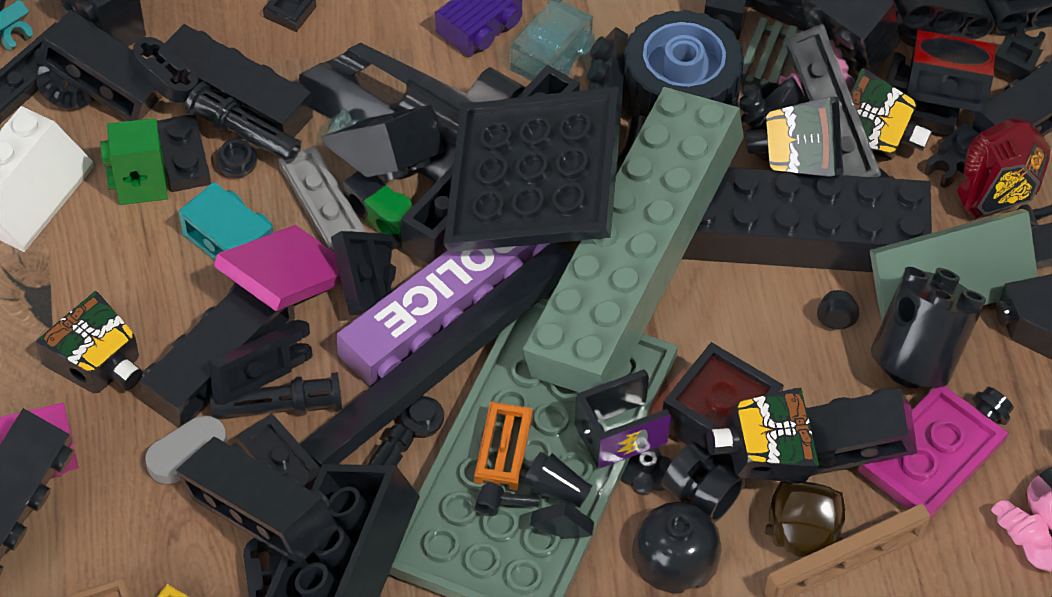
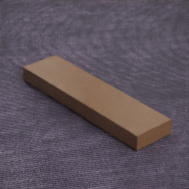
[763,503,931,597]

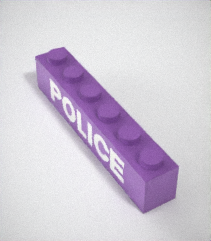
[337,243,550,387]

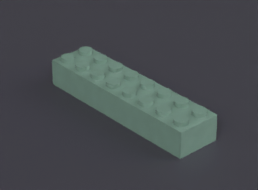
[523,87,744,393]

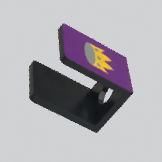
[574,369,671,469]

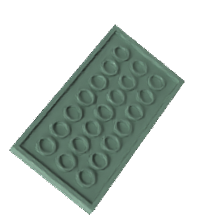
[389,298,678,597]

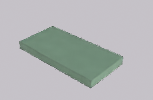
[870,209,1038,324]

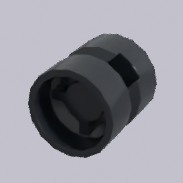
[661,442,745,523]

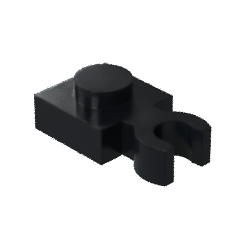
[994,22,1046,80]
[924,123,980,188]

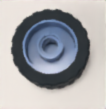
[622,10,744,117]

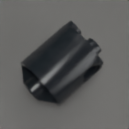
[871,267,986,389]

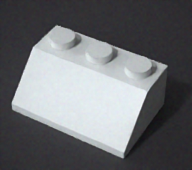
[0,106,94,252]

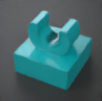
[0,0,33,51]

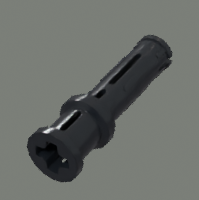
[185,82,301,164]
[210,372,343,419]

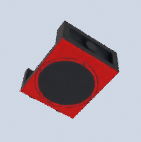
[906,30,995,113]

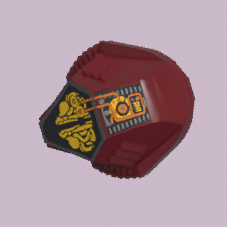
[957,118,1051,219]

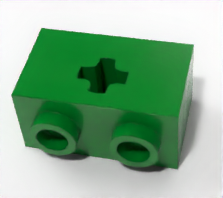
[101,118,168,205]

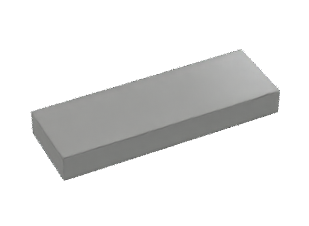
[279,145,366,252]

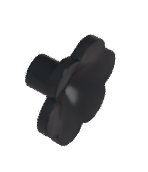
[621,448,672,495]

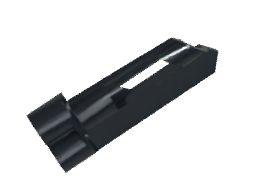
[299,42,525,182]

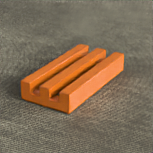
[474,401,533,490]

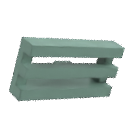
[741,17,798,87]

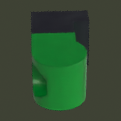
[344,171,412,240]

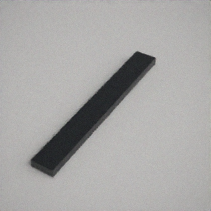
[300,243,574,468]

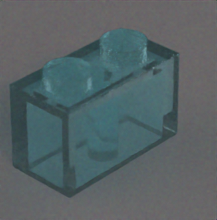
[510,0,595,81]

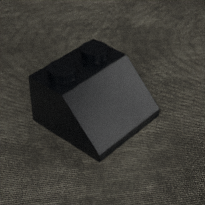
[322,105,445,181]

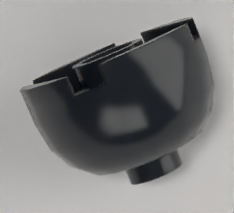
[632,502,722,594]

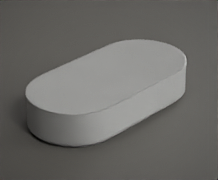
[145,416,227,484]

